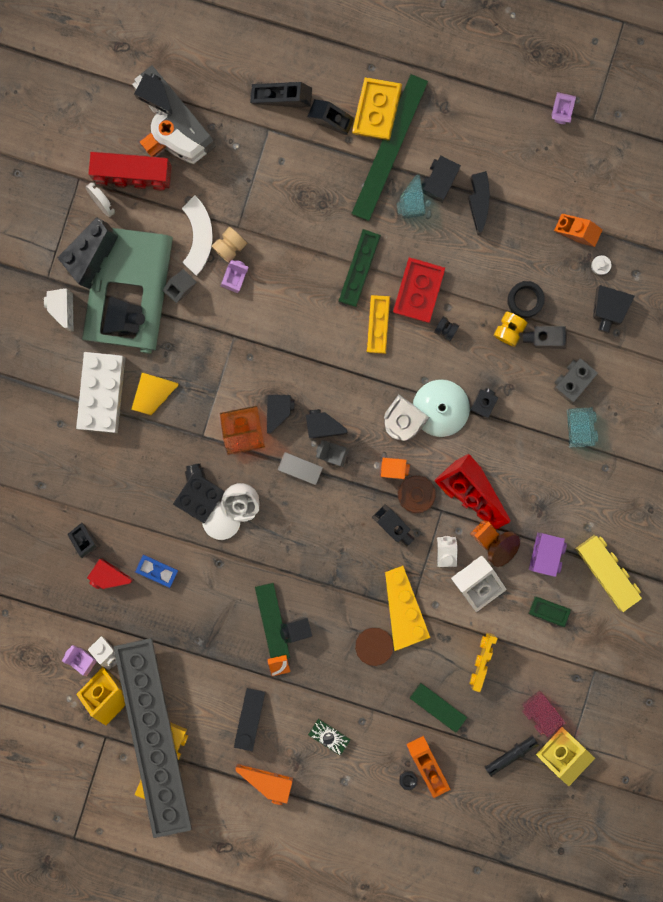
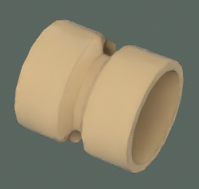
[211,227,247,263]

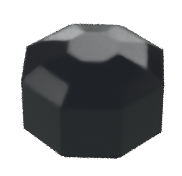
[399,771,418,790]

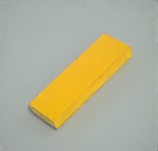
[367,295,390,354]

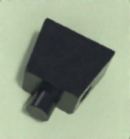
[593,285,635,333]
[103,297,145,336]
[523,326,567,349]
[372,504,414,547]

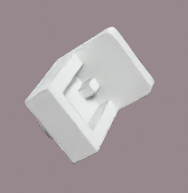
[437,536,457,567]
[88,636,117,670]

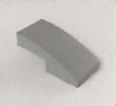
[278,452,323,485]

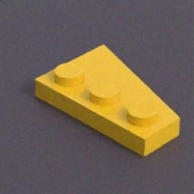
[469,633,498,692]

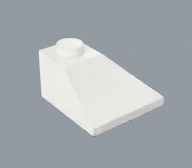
[44,289,74,331]

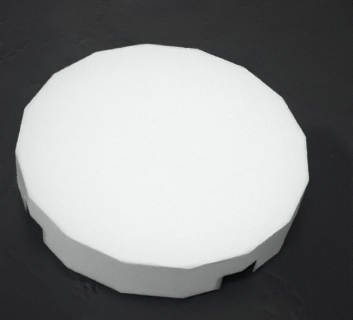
[85,183,115,217]

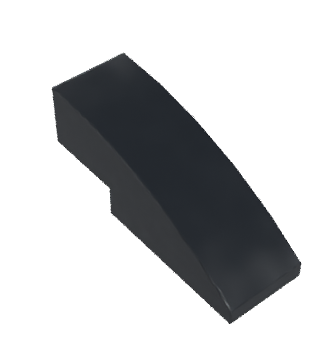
[468,171,490,235]

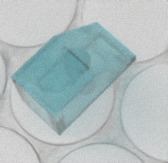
[396,175,426,219]

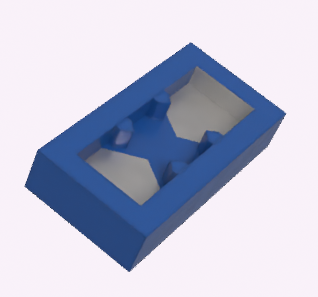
[135,554,179,588]

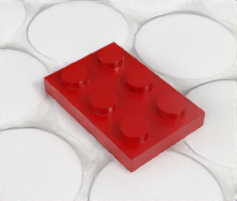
[393,257,445,323]

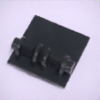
[173,472,225,523]

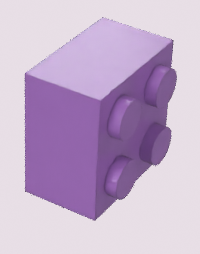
[528,532,567,577]

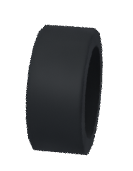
[507,281,545,318]

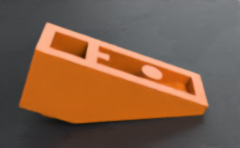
[470,521,500,551]
[406,736,451,798]
[235,764,293,805]

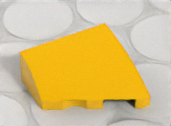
[131,373,179,415]

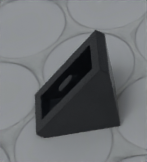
[67,523,101,558]

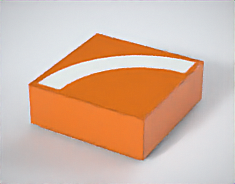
[268,655,290,676]

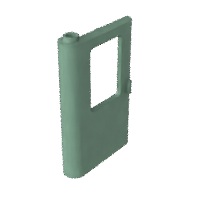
[82,228,173,354]

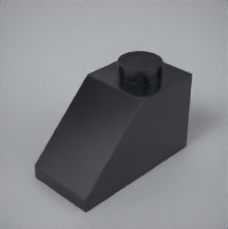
[134,73,173,116]
[307,99,354,135]
[267,395,295,434]

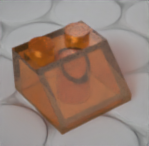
[220,406,265,455]

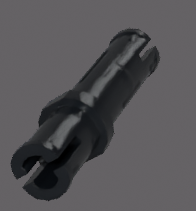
[484,735,539,777]

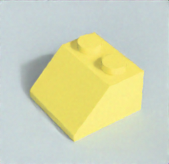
[536,727,595,786]

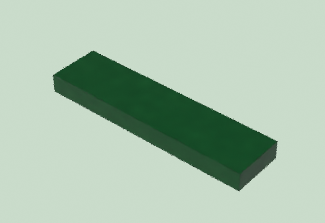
[338,229,381,308]
[255,582,290,658]

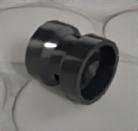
[433,316,460,342]

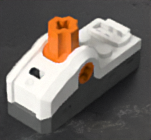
[132,65,216,164]

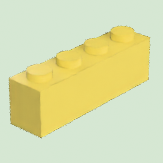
[575,535,642,612]

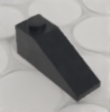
[250,82,312,107]
[234,688,265,752]

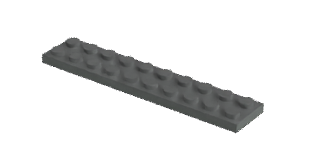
[113,638,192,838]

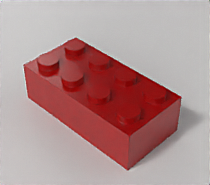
[88,152,172,191]

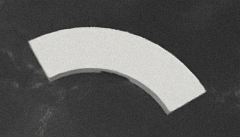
[182,195,213,276]

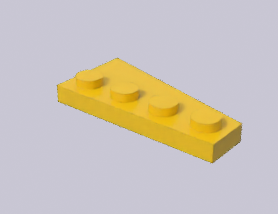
[385,565,430,651]

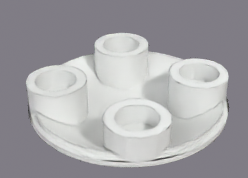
[202,502,241,540]

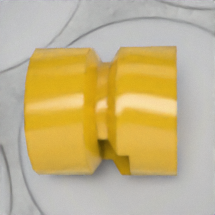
[493,312,528,347]

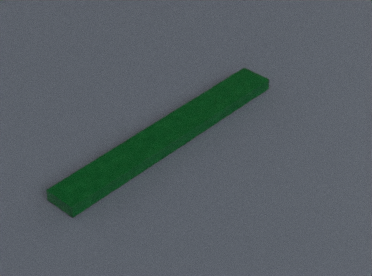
[351,74,428,222]

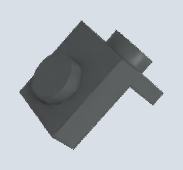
[316,440,349,467]

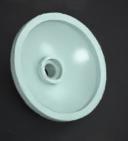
[413,380,470,437]

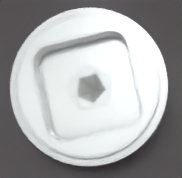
[591,255,611,275]

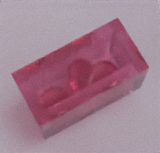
[521,690,565,737]

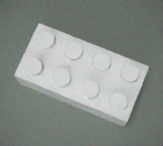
[76,352,125,433]

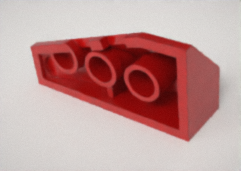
[435,454,511,529]

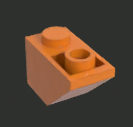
[554,214,603,247]
[380,458,410,479]

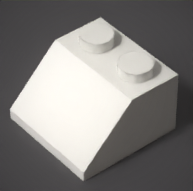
[451,556,507,612]

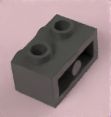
[553,358,598,403]

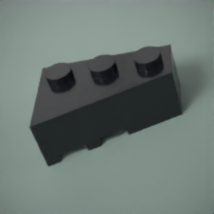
[57,217,118,289]

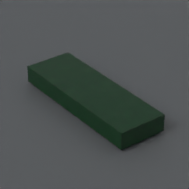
[409,683,467,733]

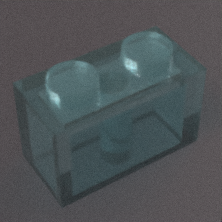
[567,407,598,448]

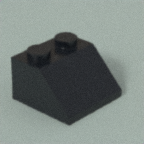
[306,409,348,439]

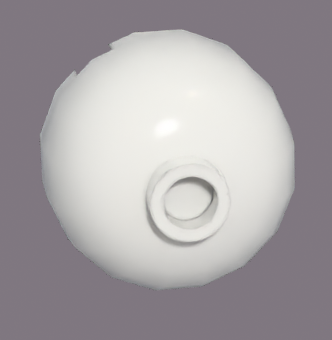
[221,483,260,522]

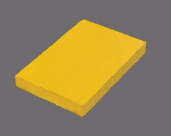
[352,78,402,141]

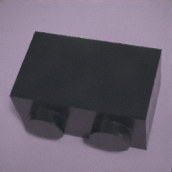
[421,155,461,203]

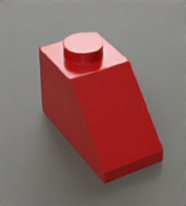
[87,558,134,589]

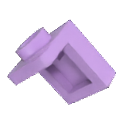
[551,92,576,124]
[220,260,249,293]
[62,645,97,677]

